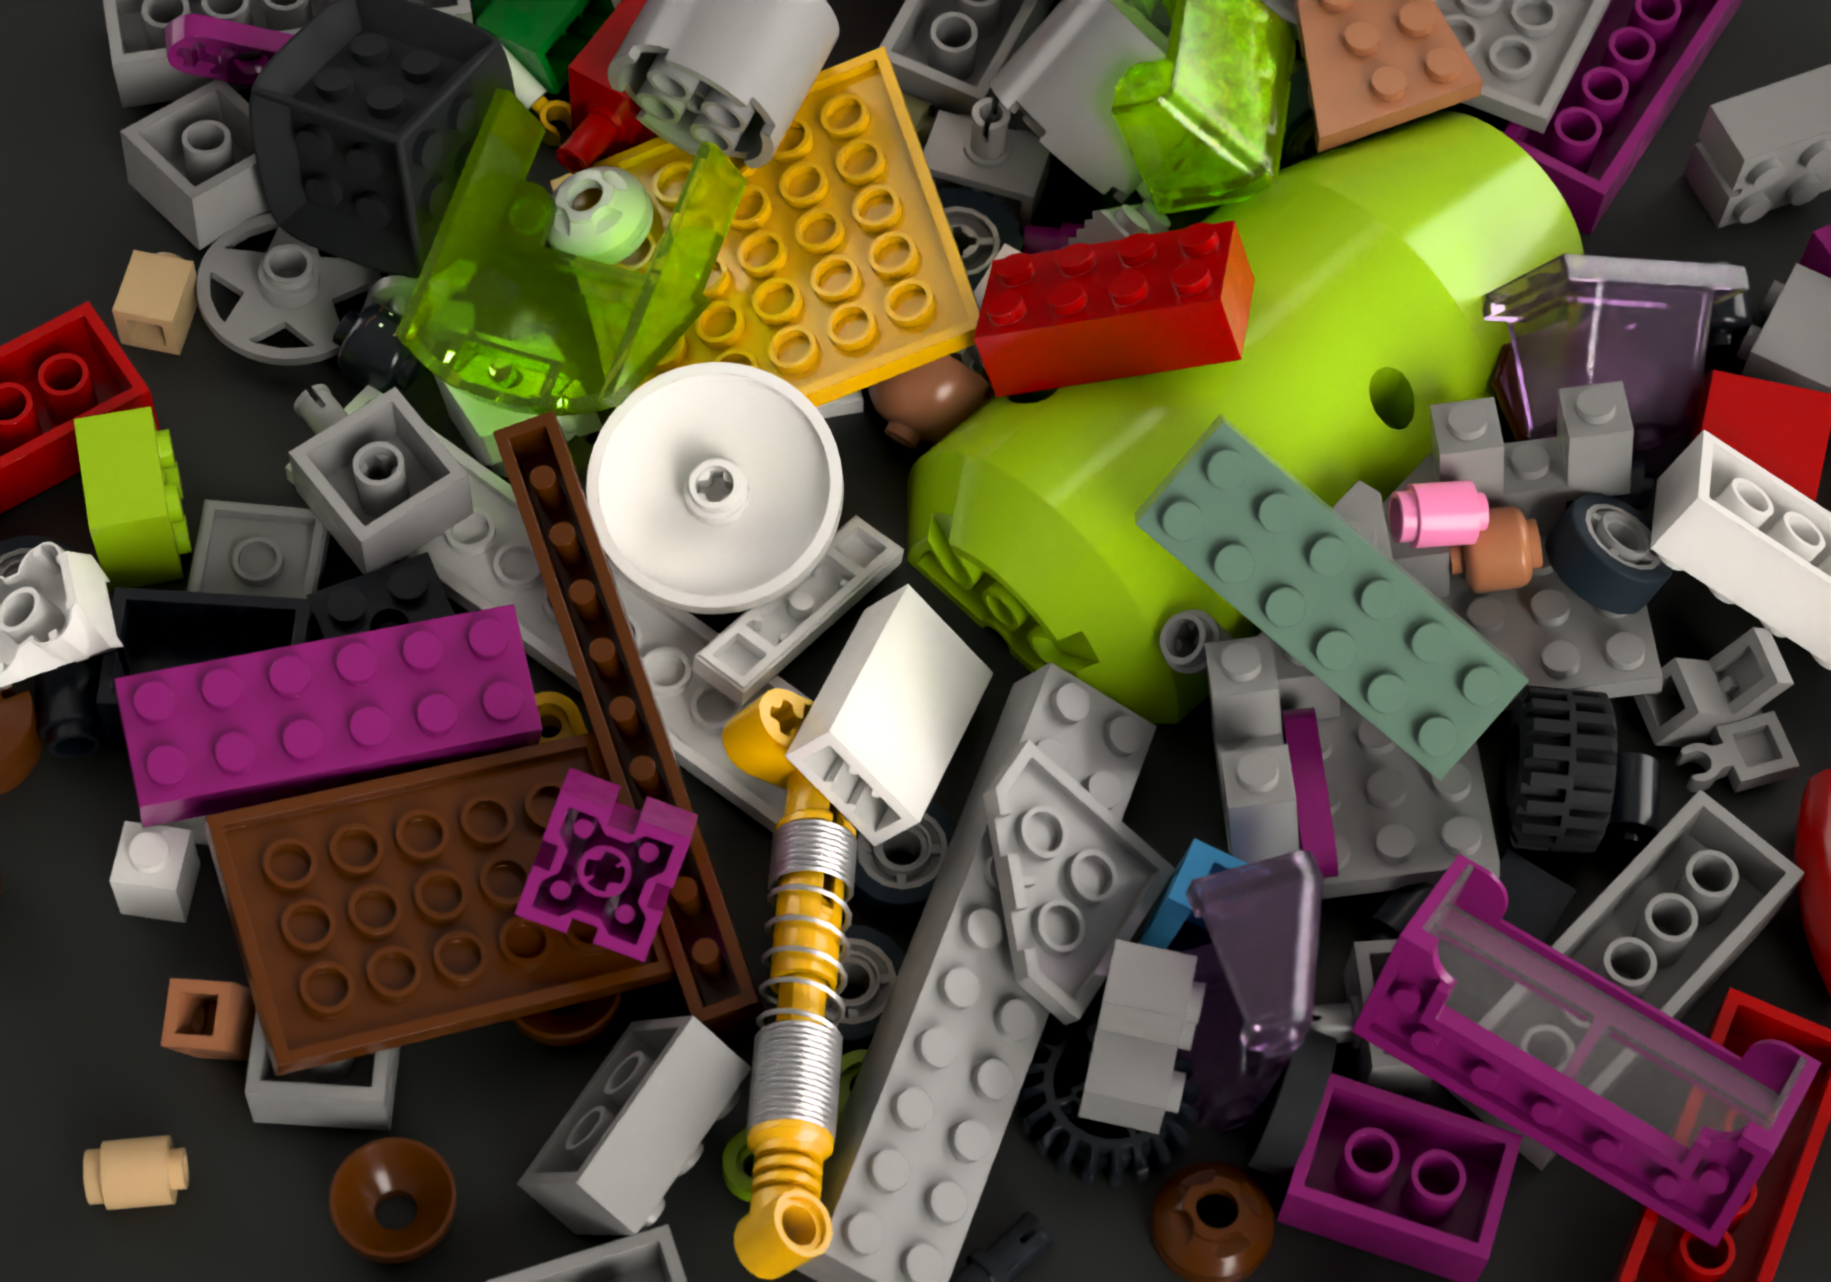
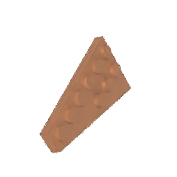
[1293,0,1483,153]

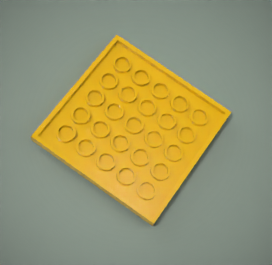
[550,46,980,408]

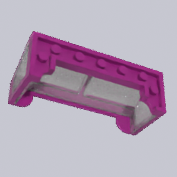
[1352,854,1822,1247]

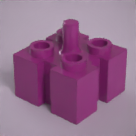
[515,767,698,962]

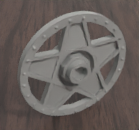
[196,213,382,366]

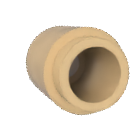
[83,1135,189,1210]

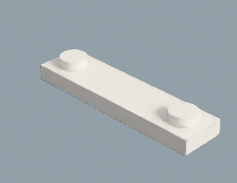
[692,515,904,706]

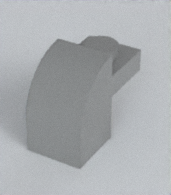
[1633,627,1794,747]

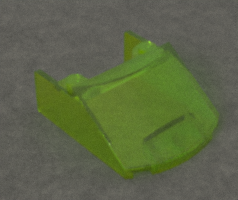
[396,88,746,416]

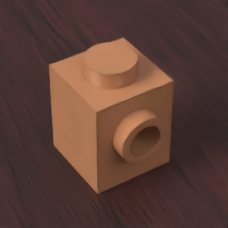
[161,978,256,1061]

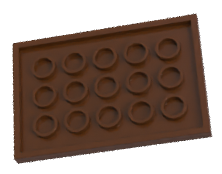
[204,732,675,1076]

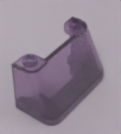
[1176,851,1323,1131]

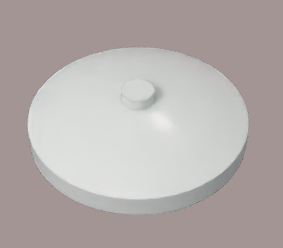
[586,362,844,614]

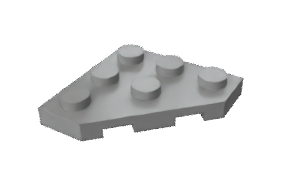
[983,739,1175,1025]

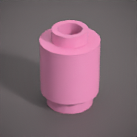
[1388,480,1489,548]

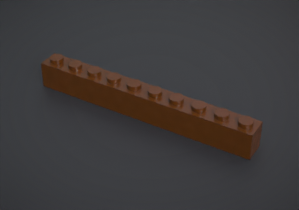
[493,410,768,1038]

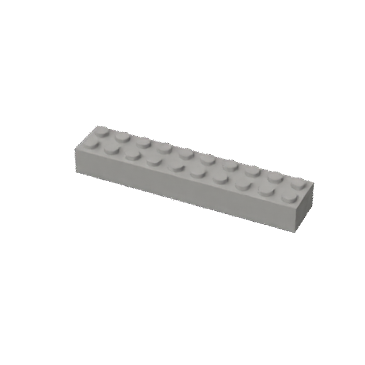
[795,662,1157,1282]

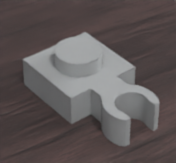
[1675,711,1800,793]

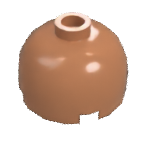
[869,355,995,450]

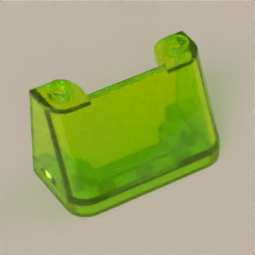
[1111,0,1296,215]

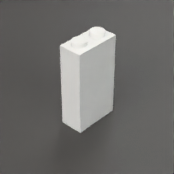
[785,584,993,847]

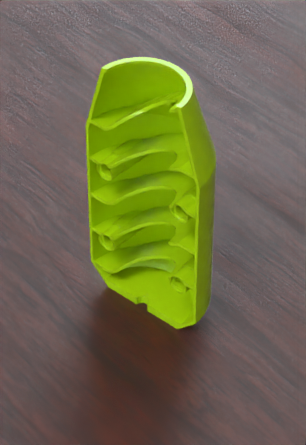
[907,110,1584,724]

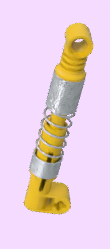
[722,688,857,1280]

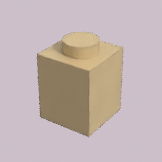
[112,250,198,355]

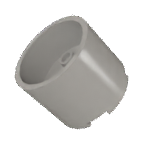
[608,0,840,169]
[989,0,1221,204]

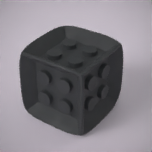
[249,0,521,278]

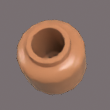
[1448,505,1543,593]

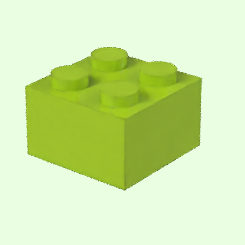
[74,406,192,592]

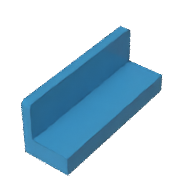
[1138,839,1268,949]

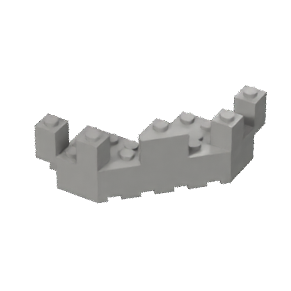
[1205,381,1663,901]

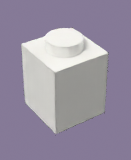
[109,821,201,923]

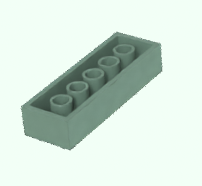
[1134,414,1529,781]

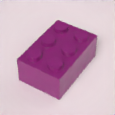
[1277,1073,1523,1282]

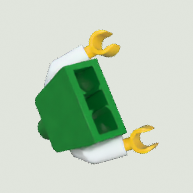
[471,0,622,146]

